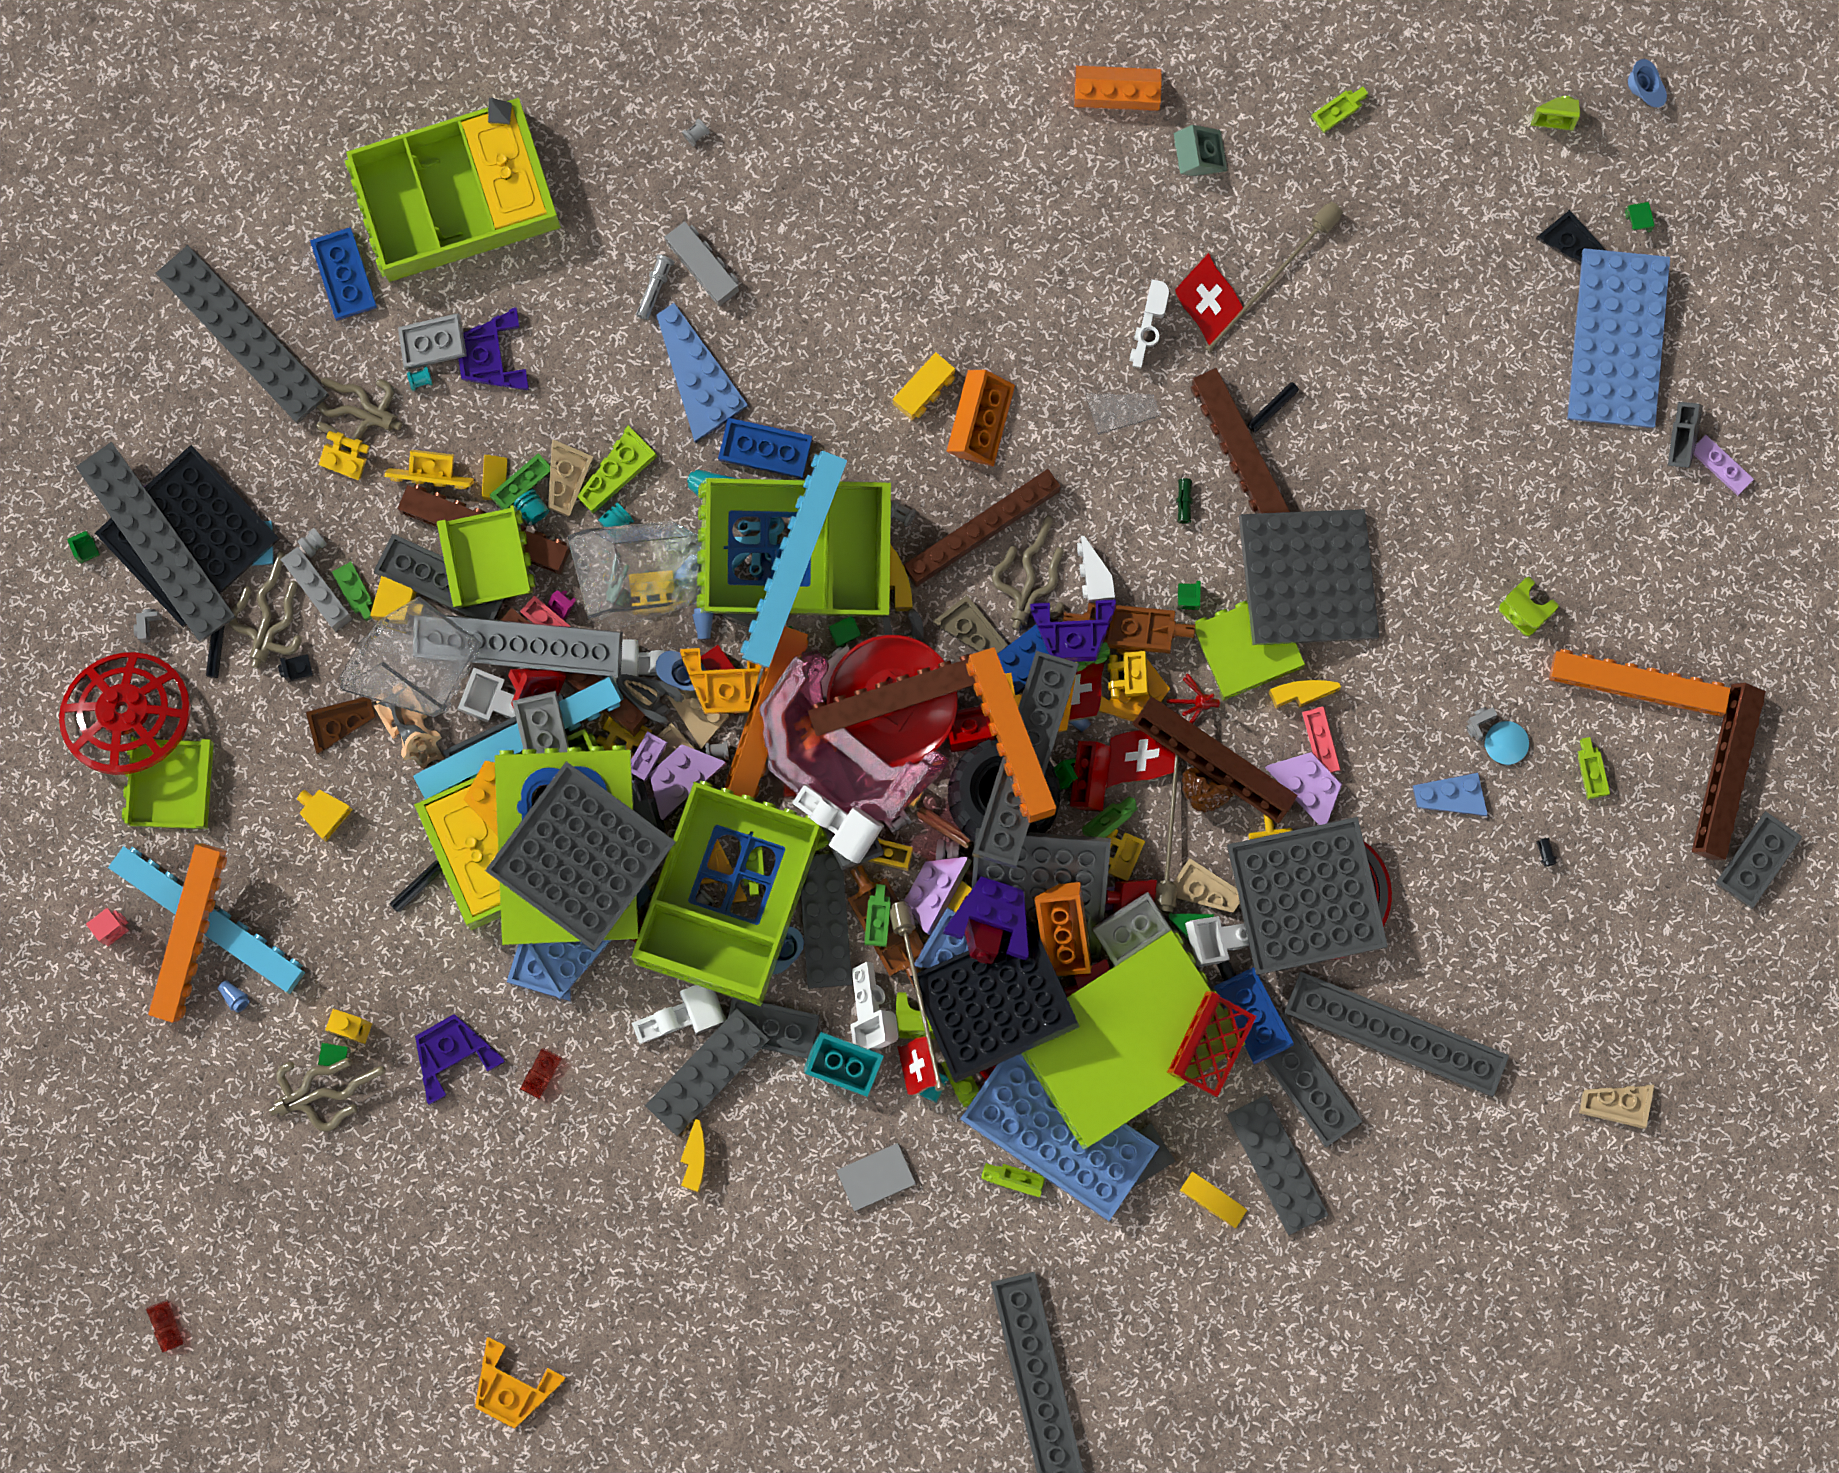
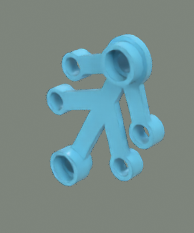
[732,517,785,578]

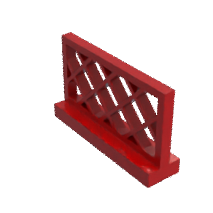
[1167,991,1257,1097]

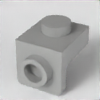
[133,609,162,643]
[1466,707,1497,741]

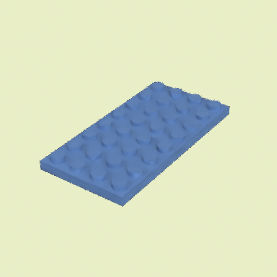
[1567,248,1670,428]
[960,1054,1159,1222]

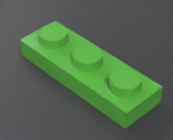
[490,453,550,510]

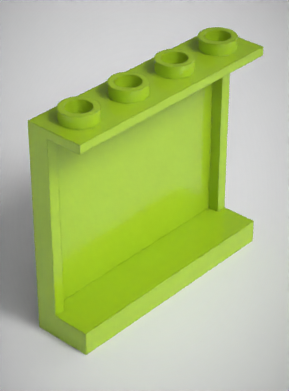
[436,505,536,609]
[1195,601,1305,701]
[122,736,214,829]

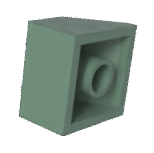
[1174,125,1227,176]

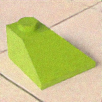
[1531,96,1580,131]

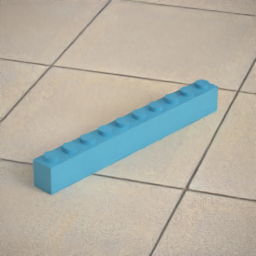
[740,451,847,668]
[413,676,624,799]
[108,846,305,994]

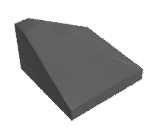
[488,98,512,124]

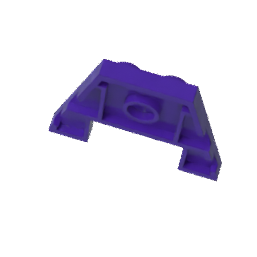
[458,307,529,390]
[1030,599,1116,662]
[943,876,1028,960]
[415,1014,505,1105]

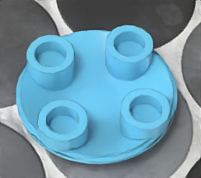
[1484,721,1529,765]

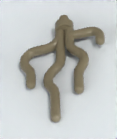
[316,377,402,447]
[992,515,1065,631]
[229,551,302,669]
[269,1058,386,1132]

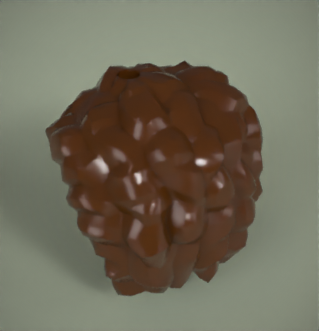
[1182,767,1233,813]

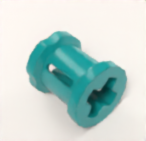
[407,367,433,391]

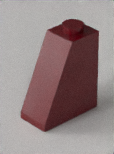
[960,895,1003,964]

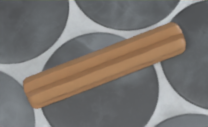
[917,807,973,848]

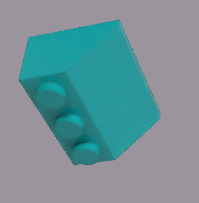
[804,1032,884,1097]

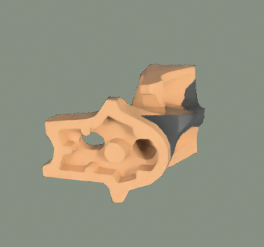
[374,682,444,769]

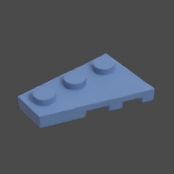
[1413,773,1488,816]

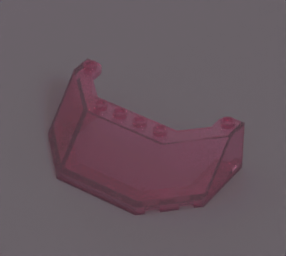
[760,650,949,821]

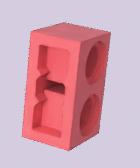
[86,908,129,946]

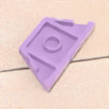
[649,744,727,821]
[1265,752,1342,825]
[904,857,972,936]

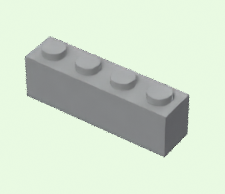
[665,221,739,307]
[281,547,353,632]

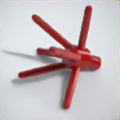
[1166,673,1220,724]

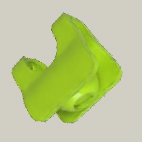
[1499,576,1559,636]
[896,992,936,1040]

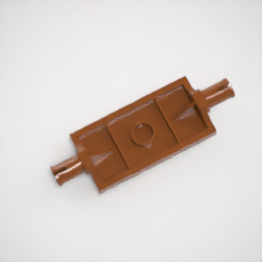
[1063,602,1196,654]
[847,865,924,988]

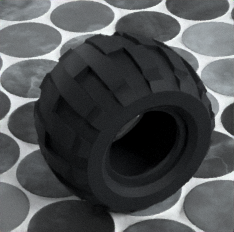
[947,740,1061,842]

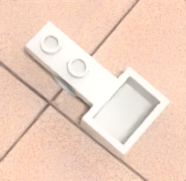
[1129,279,1169,369]
[605,639,680,686]
[457,668,516,722]
[792,784,884,863]
[1185,916,1249,967]
[851,962,898,1052]
[632,985,726,1044]

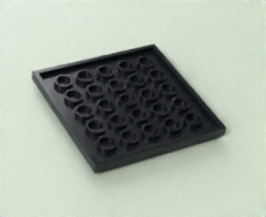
[95,445,280,628]
[910,922,1080,1083]

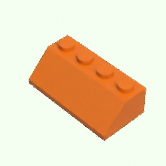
[1074,65,1161,111]
[946,370,1015,466]
[1035,882,1092,976]

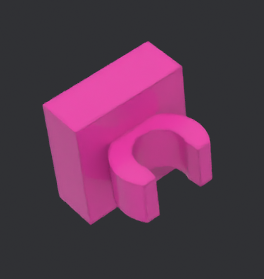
[547,590,576,620]

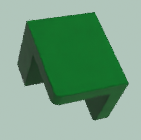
[1625,202,1654,233]
[67,531,100,564]
[1177,581,1201,610]
[829,616,861,648]
[1054,758,1078,790]
[318,1043,351,1066]

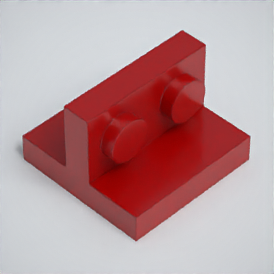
[508,669,566,709]
[948,706,995,753]

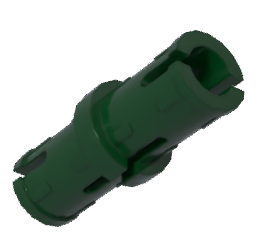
[1176,478,1193,524]

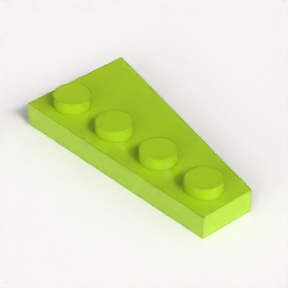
[577,425,657,514]

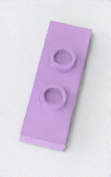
[1694,435,1754,496]

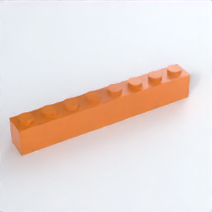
[724,626,808,798]
[966,647,1056,823]
[1549,649,1730,717]
[148,843,227,1023]

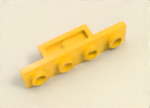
[385,450,474,489]

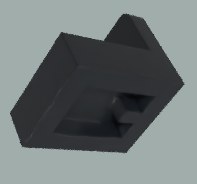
[278,654,314,683]

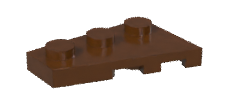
[306,696,376,755]

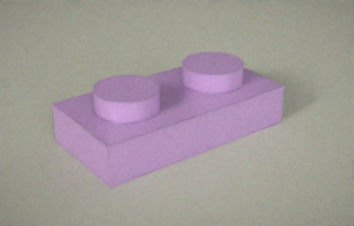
[631,731,667,781]

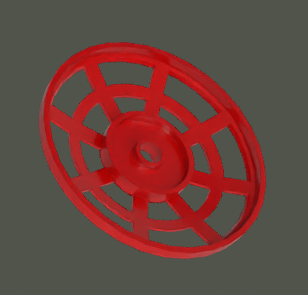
[59,652,191,775]

